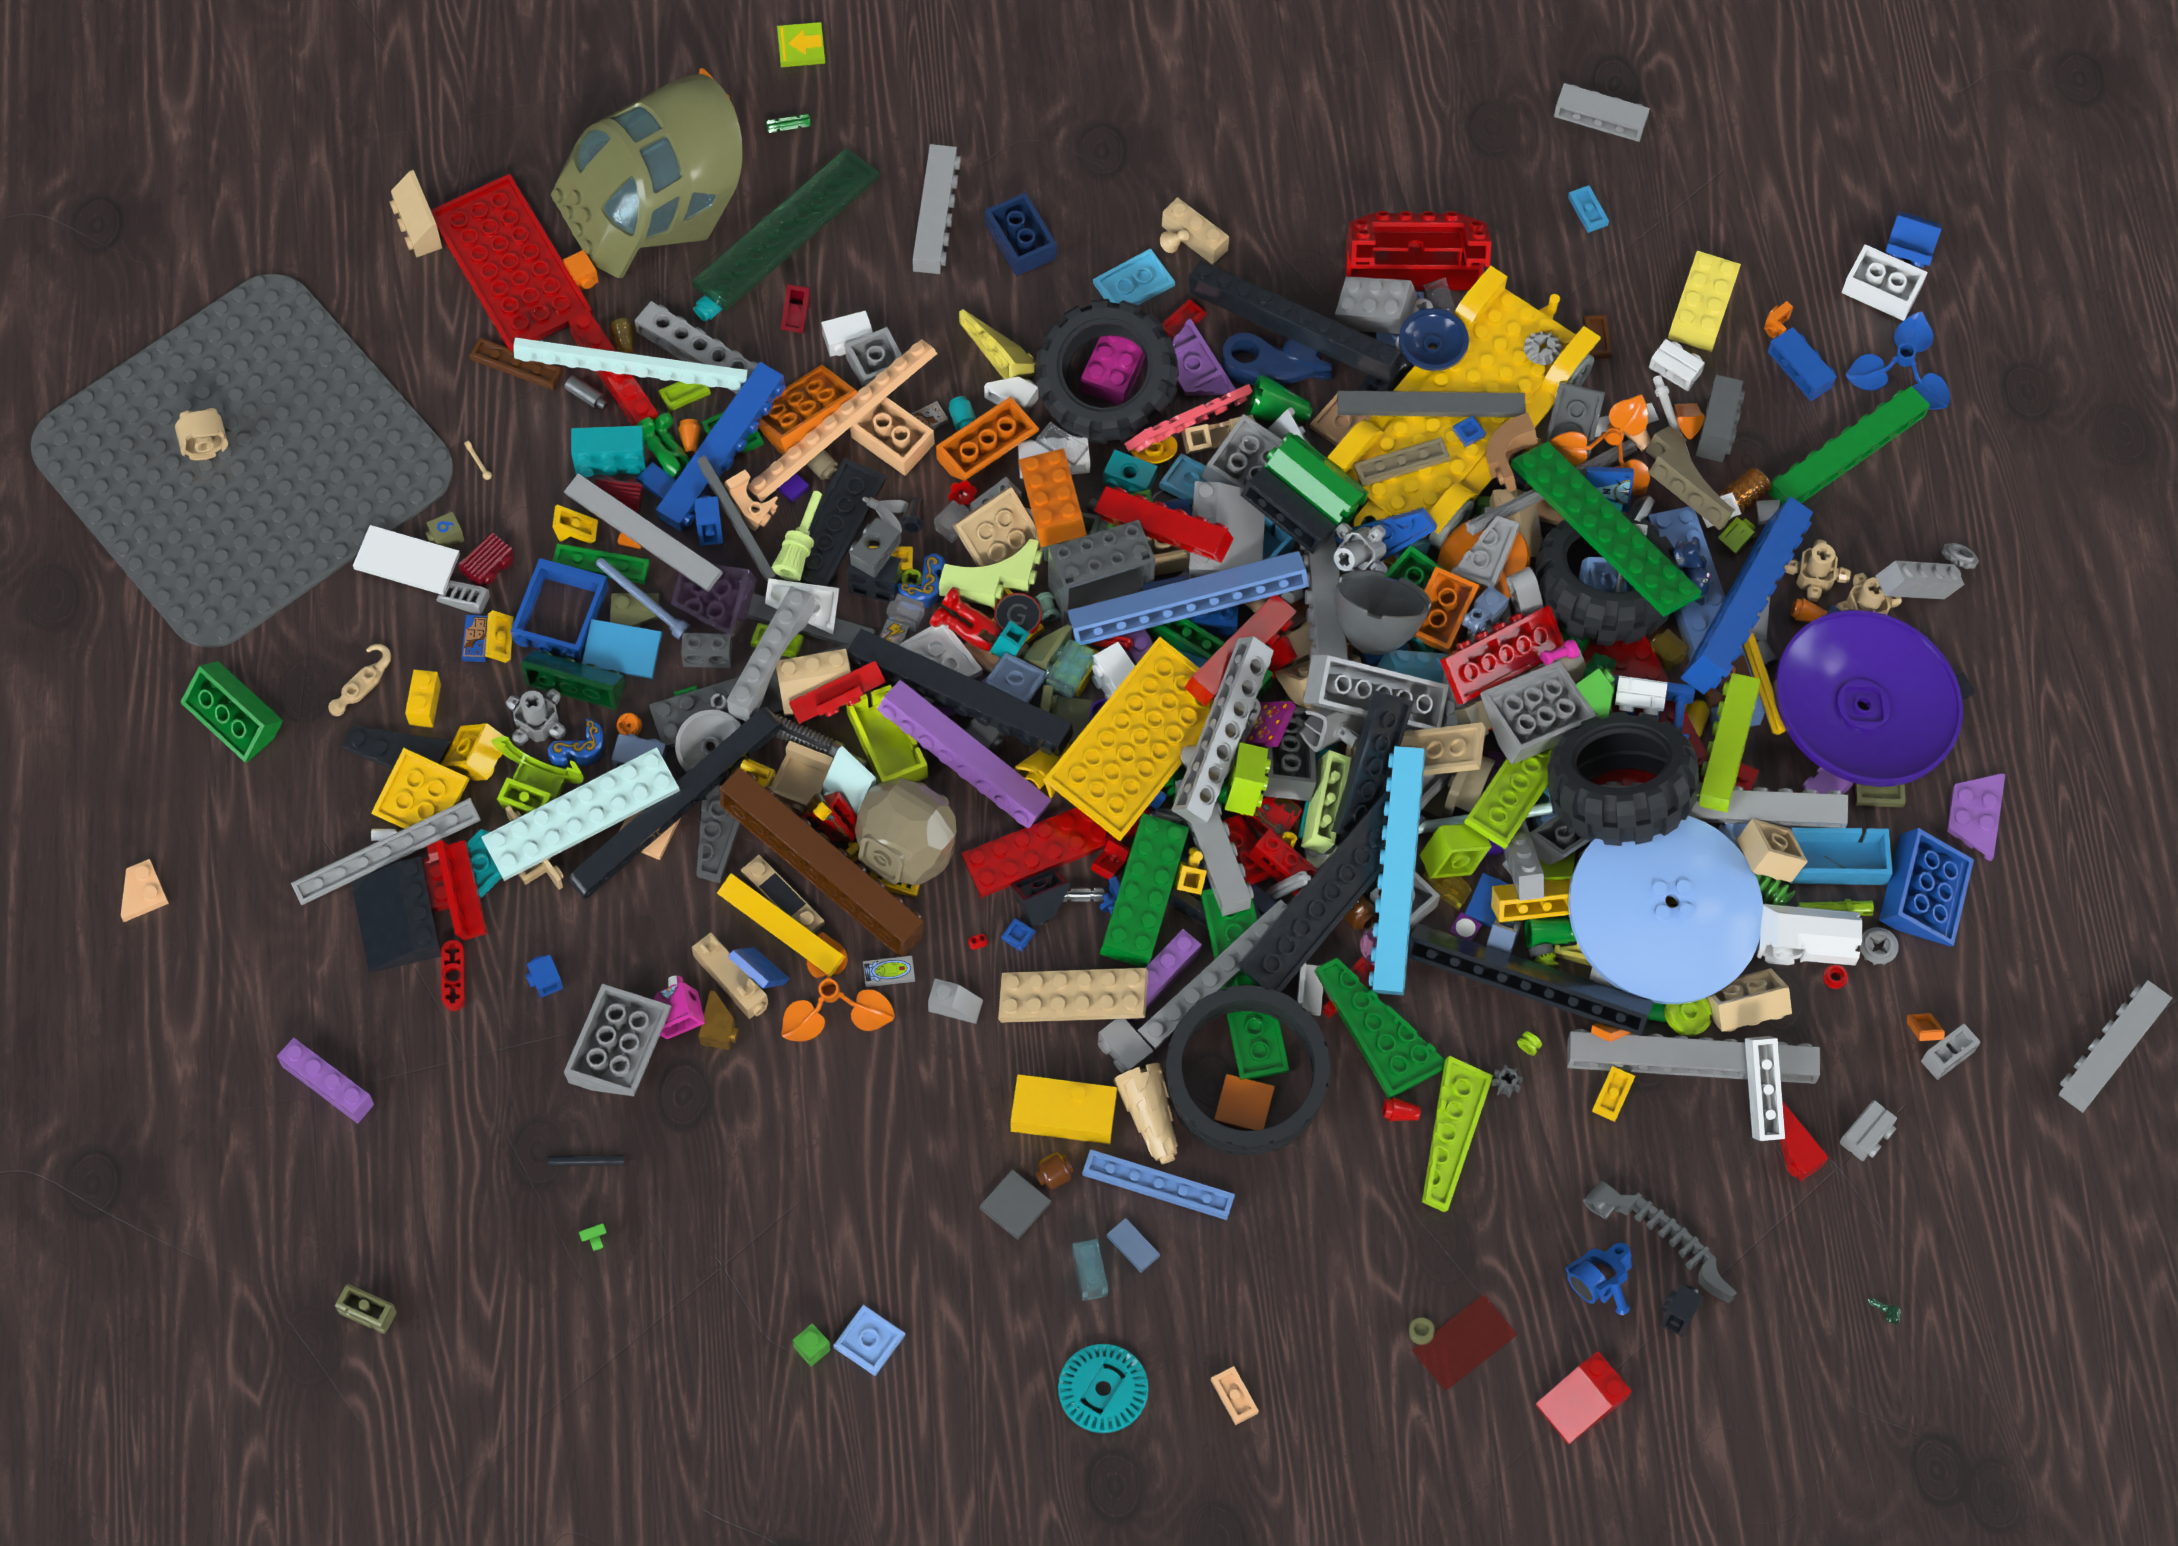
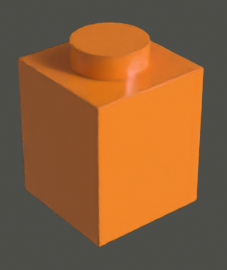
[563,250,598,291]

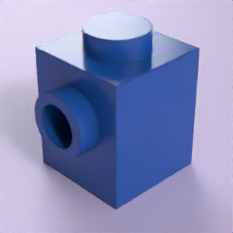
[525,954,563,998]

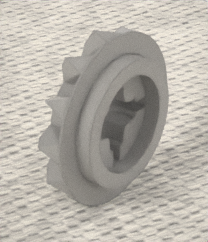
[1524,330,1562,365]
[1942,543,1979,569]
[1150,808,1187,826]
[1859,927,1899,965]

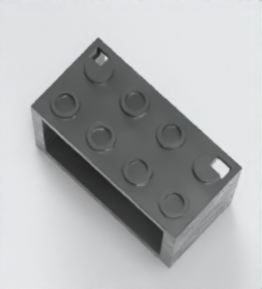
[1048,520,1155,627]

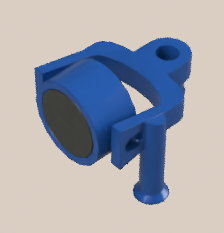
[1565,1243,1633,1315]

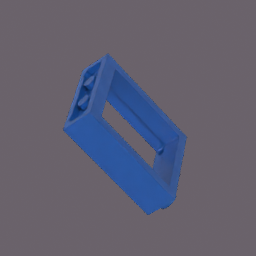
[510,558,609,660]

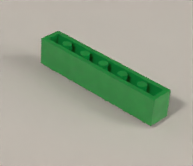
[1145,618,1273,701]

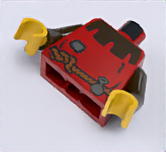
[801,792,859,862]
[1240,796,1303,848]

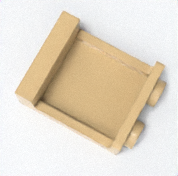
[767,741,834,815]

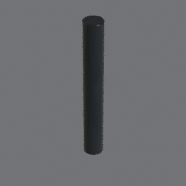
[548,1155,625,1166]

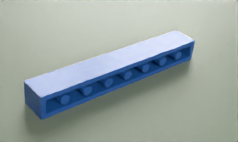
[656,362,786,532]

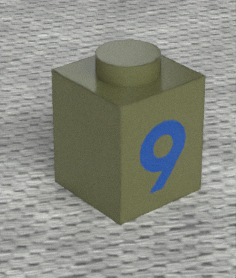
[425,512,465,548]

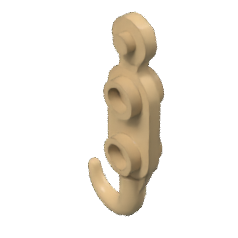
[328,644,391,716]

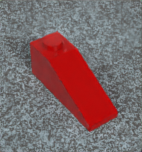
[1780,1101,1829,1182]

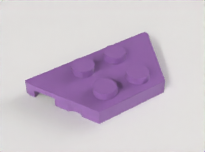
[1172,318,1236,396]
[1947,774,2005,861]

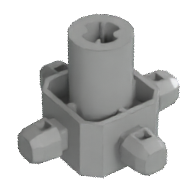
[1334,523,1388,575]
[506,689,566,746]

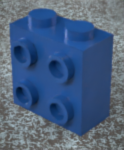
[1190,605,1238,636]

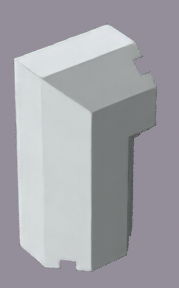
[1757,904,1862,965]

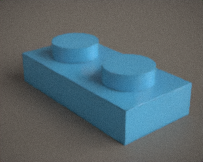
[1568,185,1609,233]

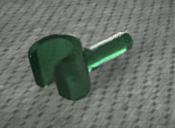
[1867,1297,1901,1325]

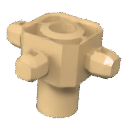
[1783,539,1851,602]
[1835,573,1902,615]

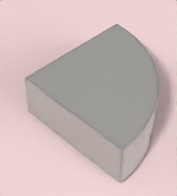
[1755,500,1780,525]

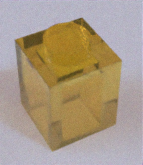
[1650,629,1689,672]

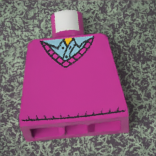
[654,976,705,1039]

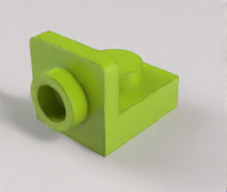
[1718,517,1757,554]

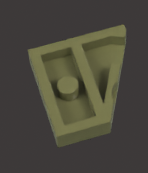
[610,593,660,628]

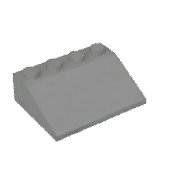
[1201,414,1282,526]
[1189,481,1265,579]
[1480,661,1598,765]
[564,984,672,1096]

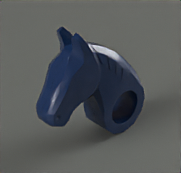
[1222,333,1333,386]

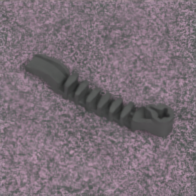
[1583,1181,1738,1303]

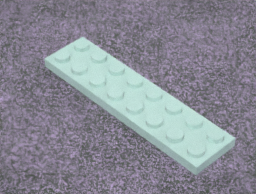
[481,747,680,881]

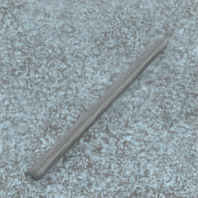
[1465,439,1637,535]

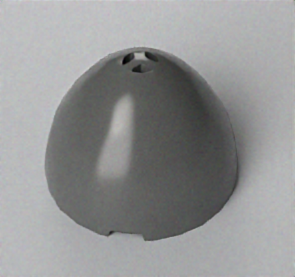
[1335,570,1431,656]

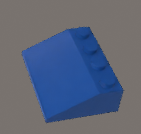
[1879,828,1974,946]

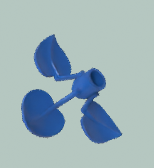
[1846,312,1950,410]

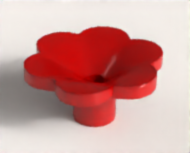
[948,480,977,508]

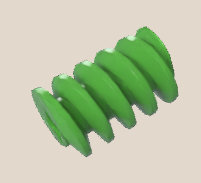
[1755,874,1796,906]

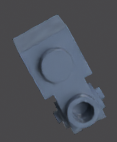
[1462,585,1509,634]

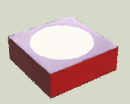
[1449,912,1482,941]

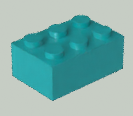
[571,426,646,477]

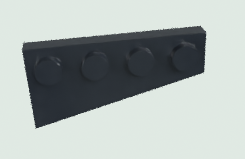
[342,726,451,770]

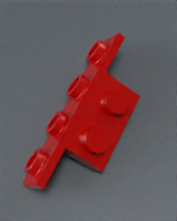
[789,661,886,724]

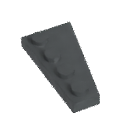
[697,785,741,883]

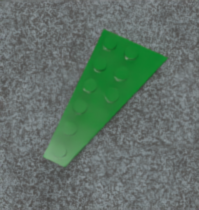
[1314,958,1445,1099]

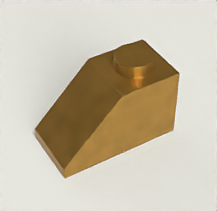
[699,990,738,1050]

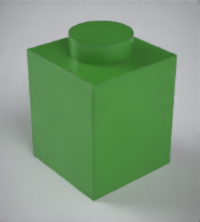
[793,1323,830,1367]

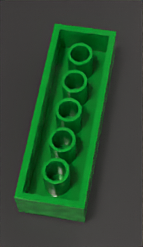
[1100,813,1189,968]

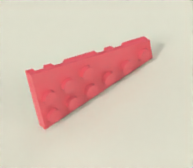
[1124,384,1253,452]

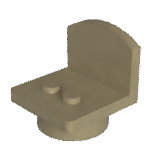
[1420,755,1496,819]

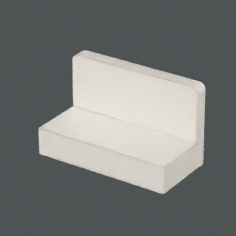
[1297,963,1323,1016]

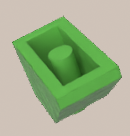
[1576,666,1615,719]

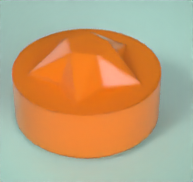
[617,713,642,736]

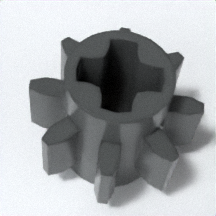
[1491,1065,1523,1098]

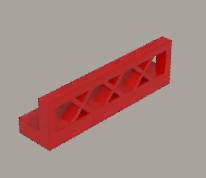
[435,840,488,941]

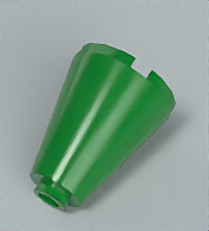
[1246,374,1313,424]

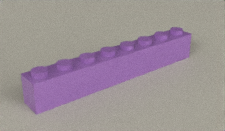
[877,680,1052,829]

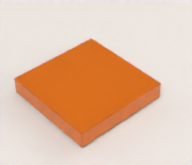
[1214,1074,1275,1131]

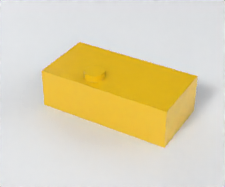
[1011,1075,1117,1144]

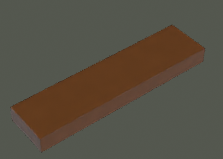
[469,337,563,391]

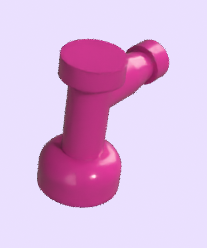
[1540,639,1579,665]

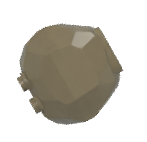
[855,777,957,885]

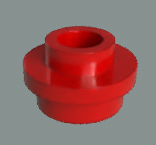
[1823,965,1848,989]

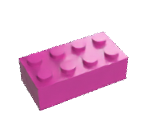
[1081,319,1158,405]

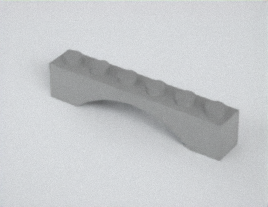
[726,586,815,721]

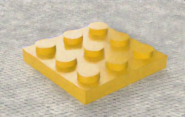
[371,748,470,841]

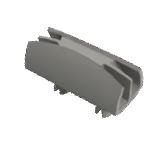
[1299,706,1366,752]

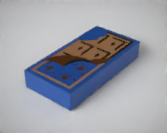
[461,615,488,662]

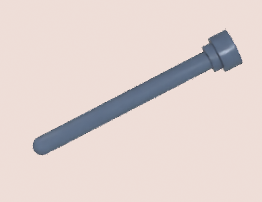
[596,558,691,640]

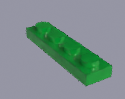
[552,544,650,584]

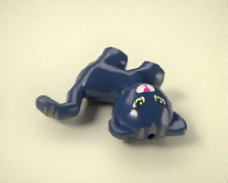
[1673,536,1710,605]

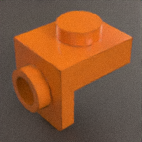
[1764,301,1793,338]

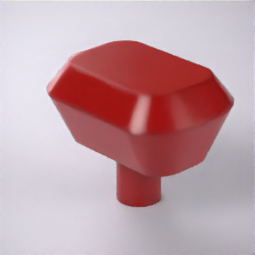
[968,933,988,950]

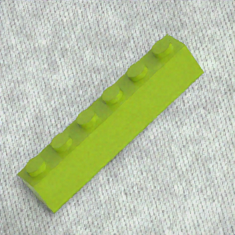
[1697,673,1761,813]

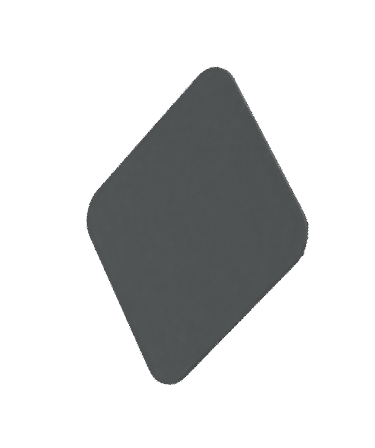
[31,274,453,647]

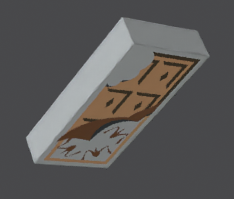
[911,401,948,430]

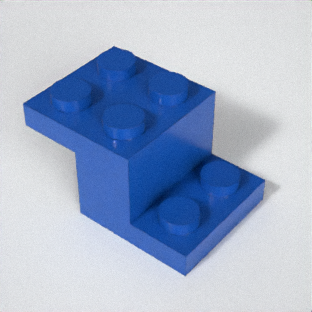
[1885,211,1942,268]

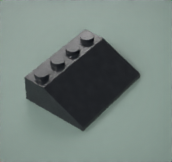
[351,857,441,973]

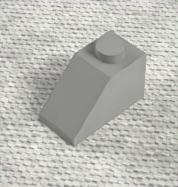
[928,979,983,1024]

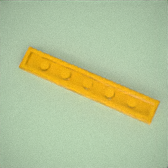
[717,873,846,976]

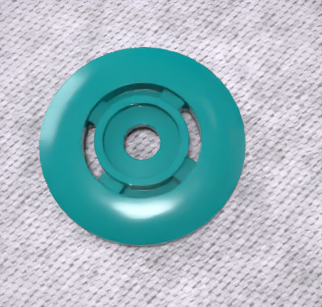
[1058,1344,1149,1433]

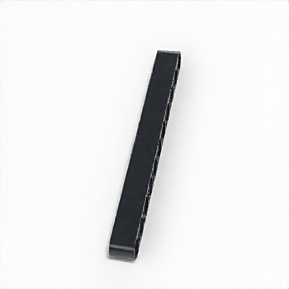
[567,707,783,899]

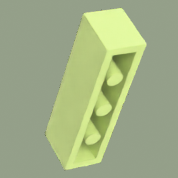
[1301,750,1351,854]

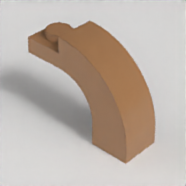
[1486,413,1538,493]

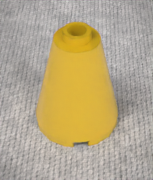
[1014,742,1071,799]

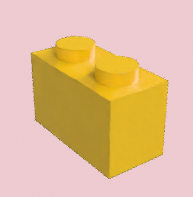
[405,670,441,728]

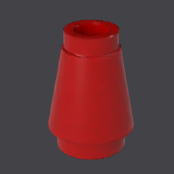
[1382,1097,1421,1122]

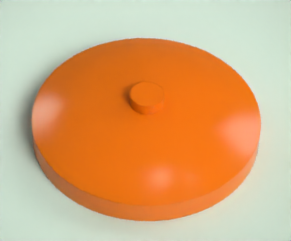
[1437,519,1530,599]

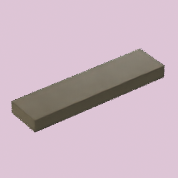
[1353,437,1450,487]

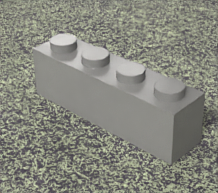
[1554,83,1650,142]
[1876,560,1965,599]
[1503,820,1544,901]

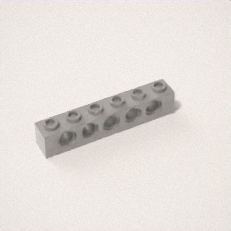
[634,301,758,394]

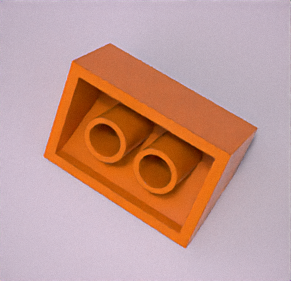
[1414,567,1481,655]

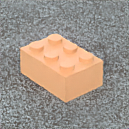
[850,397,935,476]

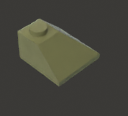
[1021,625,1072,684]

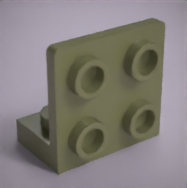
[1040,685,1092,744]

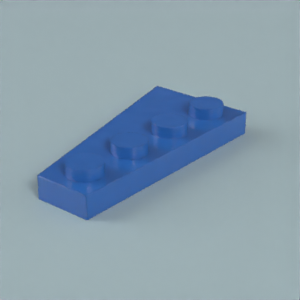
[1334,508,1438,562]

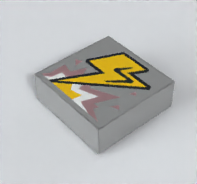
[879,619,910,645]

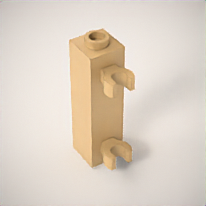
[692,933,768,1019]

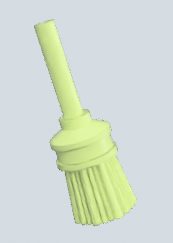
[771,491,822,581]

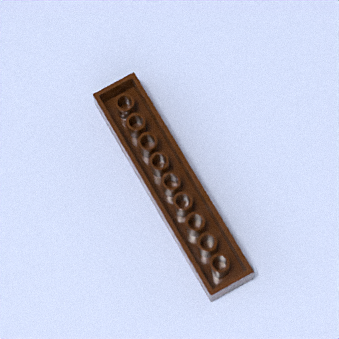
[720,768,924,957]

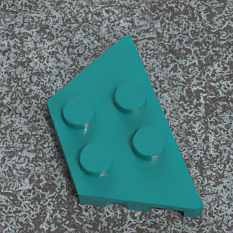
[467,829,502,899]

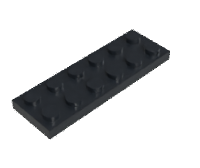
[798,458,887,587]
[1331,690,1414,835]

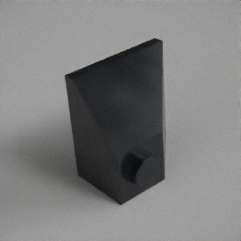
[1010,867,1070,926]

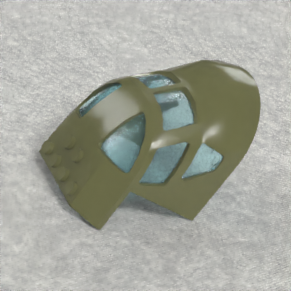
[551,74,742,278]

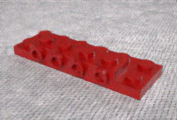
[1440,605,1565,705]

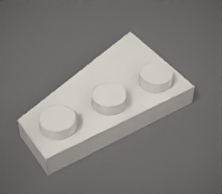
[765,579,839,634]

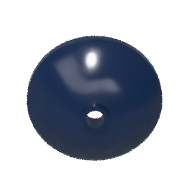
[1399,308,1469,371]

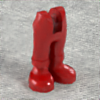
[929,587,1002,652]

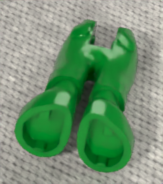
[636,412,690,478]

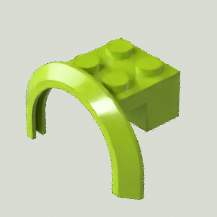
[491,736,584,815]

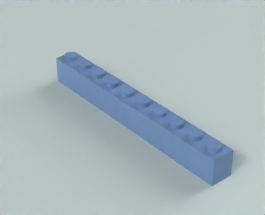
[1068,551,1309,646]

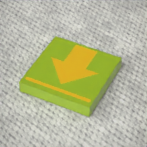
[777,22,825,67]

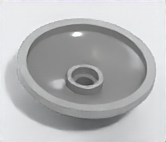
[675,710,741,779]

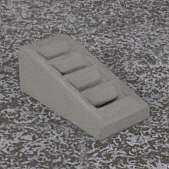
[436,580,490,615]

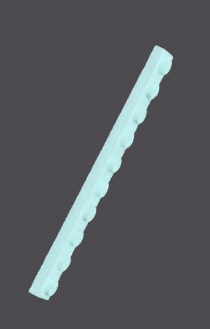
[514,338,748,390]

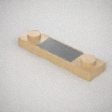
[741,855,825,933]

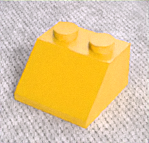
[441,723,504,781]

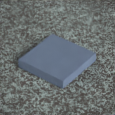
[984,652,1047,703]

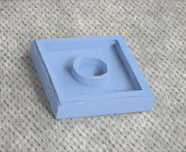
[833,1305,905,1376]

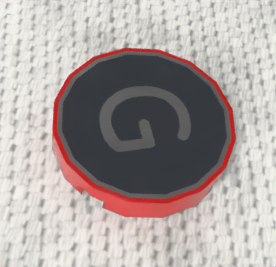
[994,593,1042,634]

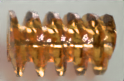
[1719,468,1772,512]

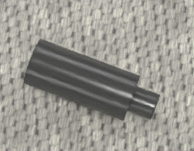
[565,375,609,410]

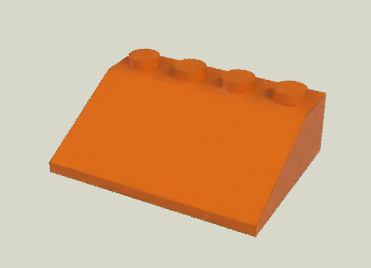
[758,364,857,455]

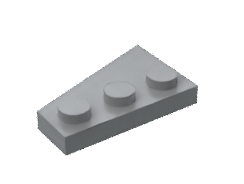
[1451,516,1520,589]

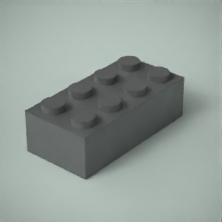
[1262,707,1316,801]

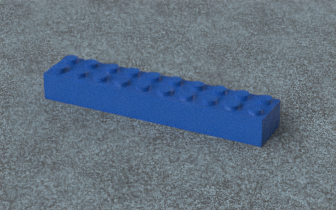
[1680,496,1813,694]

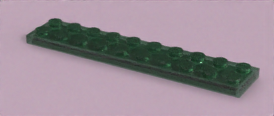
[692,148,880,312]

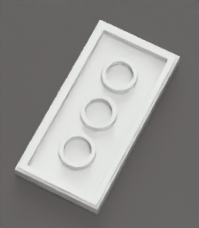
[353,525,460,595]

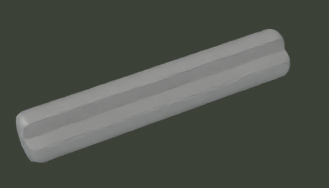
[1266,871,1311,900]

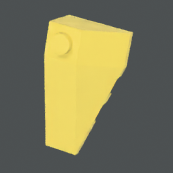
[959,309,1036,380]

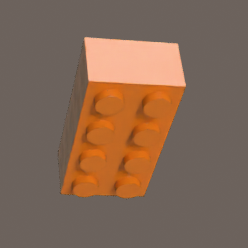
[1018,448,1087,547]

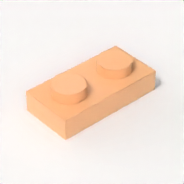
[1211,1366,1259,1425]

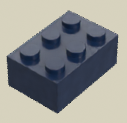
[985,192,1057,277]

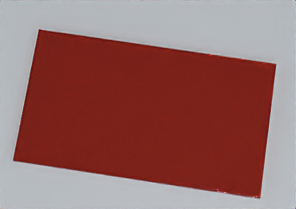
[1412,1295,1517,1391]

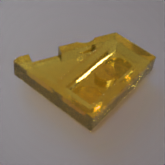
[1422,870,1472,910]

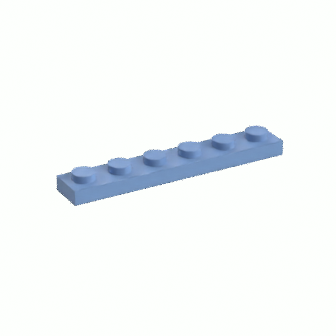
[1082,1149,1235,1220]

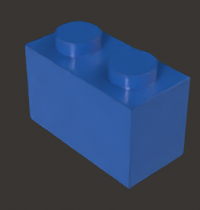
[694,495,723,546]

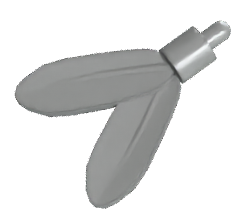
[863,497,908,533]

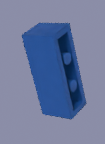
[1768,327,1837,401]

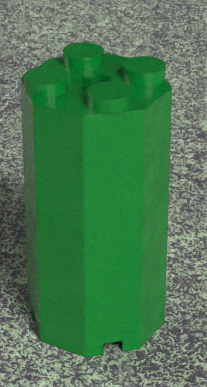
[1264,432,1369,530]

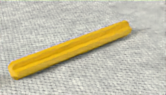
[1743,631,1786,735]

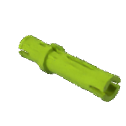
[1797,899,1874,916]

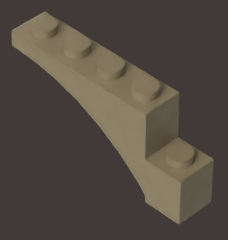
[1646,426,1734,530]

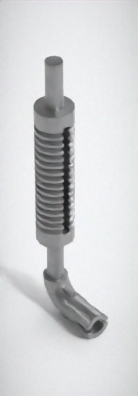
[711,693,867,767]

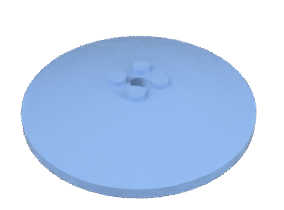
[1568,816,1763,1004]

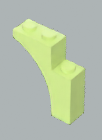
[939,539,1043,607]

